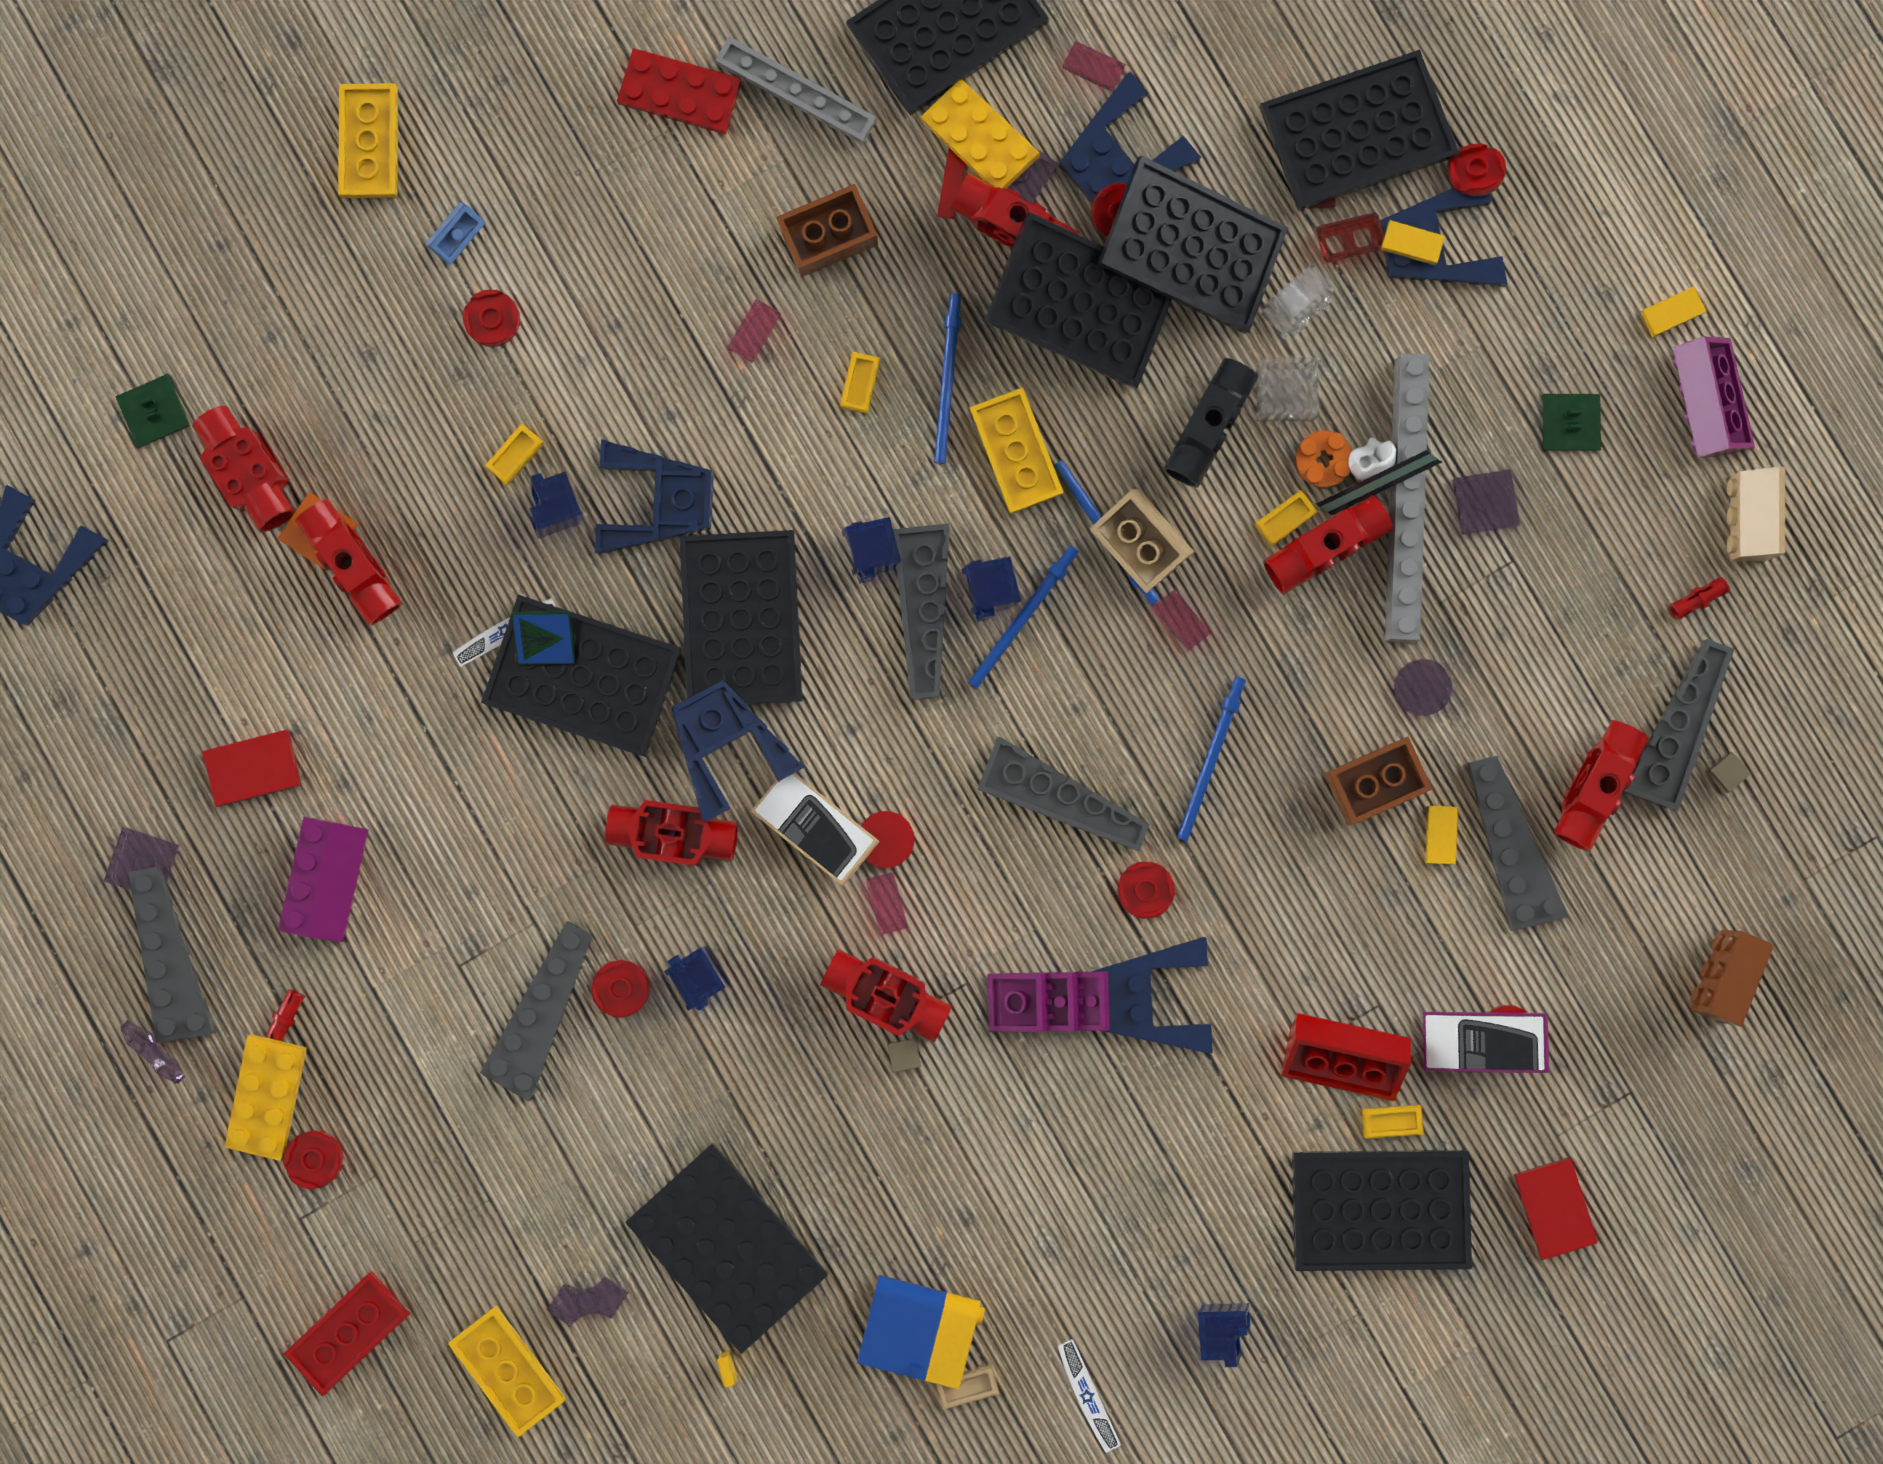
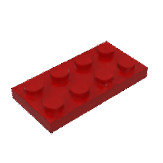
[617,48,742,135]

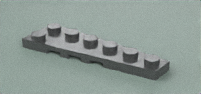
[893,523,950,700]
[1622,639,1734,811]
[977,736,1149,851]
[1467,756,1568,931]
[128,866,216,1043]
[480,921,593,1101]

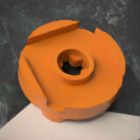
[1295,430,1352,489]

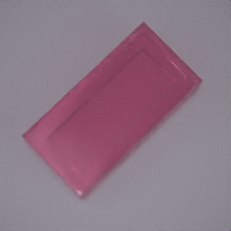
[1063,41,1126,92]
[727,299,781,363]
[1152,589,1211,652]
[866,872,909,935]

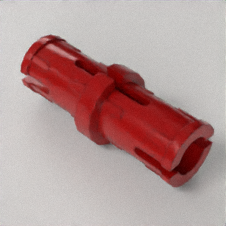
[1670,576,1730,620]
[265,989,305,1041]

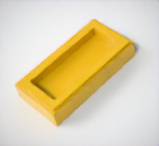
[1381,220,1445,265]
[1640,286,1707,337]
[840,351,880,414]
[485,423,545,486]
[1254,490,1318,547]
[1425,805,1458,864]
[1361,1104,1424,1139]

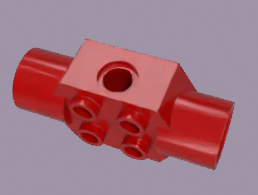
[950,173,1080,249]
[192,406,295,533]
[1263,495,1393,595]
[295,499,403,626]
[1553,720,1649,852]
[605,800,738,866]
[820,949,952,1043]

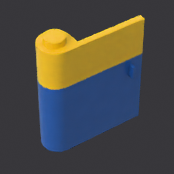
[857,1275,985,1389]

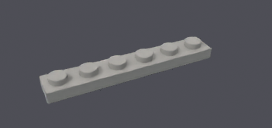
[715,37,877,144]

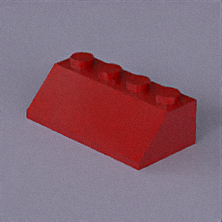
[1281,1013,1411,1101]

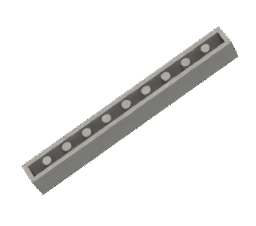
[1385,353,1430,644]

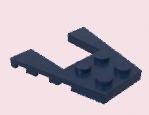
[1060,71,1201,204]
[1378,188,1508,287]
[595,439,714,554]
[0,485,109,626]
[671,680,805,823]
[1092,937,1213,1053]

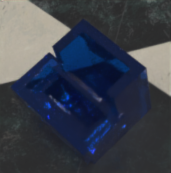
[529,472,582,539]
[841,517,901,584]
[961,556,1021,622]
[664,946,730,1011]
[1198,1303,1251,1367]

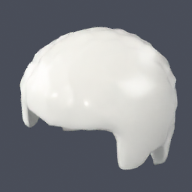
[1348,438,1396,481]

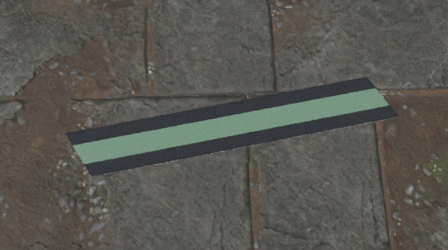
[1316,450,1442,515]

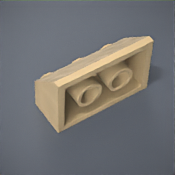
[1727,467,1785,562]
[1090,488,1194,593]

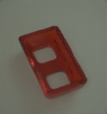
[1316,213,1384,263]

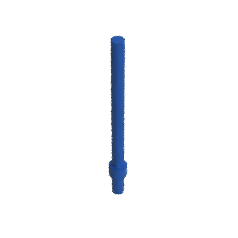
[934,293,962,464]
[1054,460,1160,606]
[968,545,1079,689]
[1177,676,1246,842]

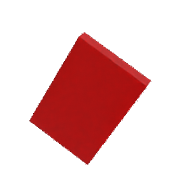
[202,730,302,807]
[1514,1157,1598,1260]

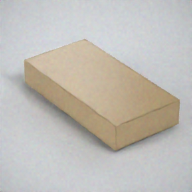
[936,1364,999,1410]

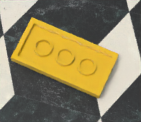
[921,79,1040,190]
[338,83,398,198]
[969,387,1064,515]
[224,1034,307,1161]
[447,1305,566,1438]

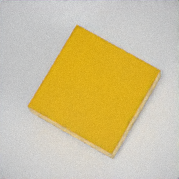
[717,1350,738,1388]

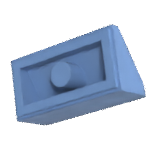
[425,202,486,265]

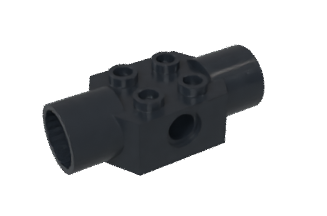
[1163,358,1259,488]

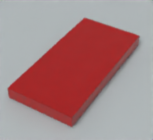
[283,1271,411,1397]

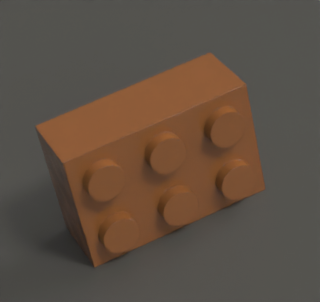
[776,184,879,277]
[1323,737,1433,826]
[1690,930,1774,1027]

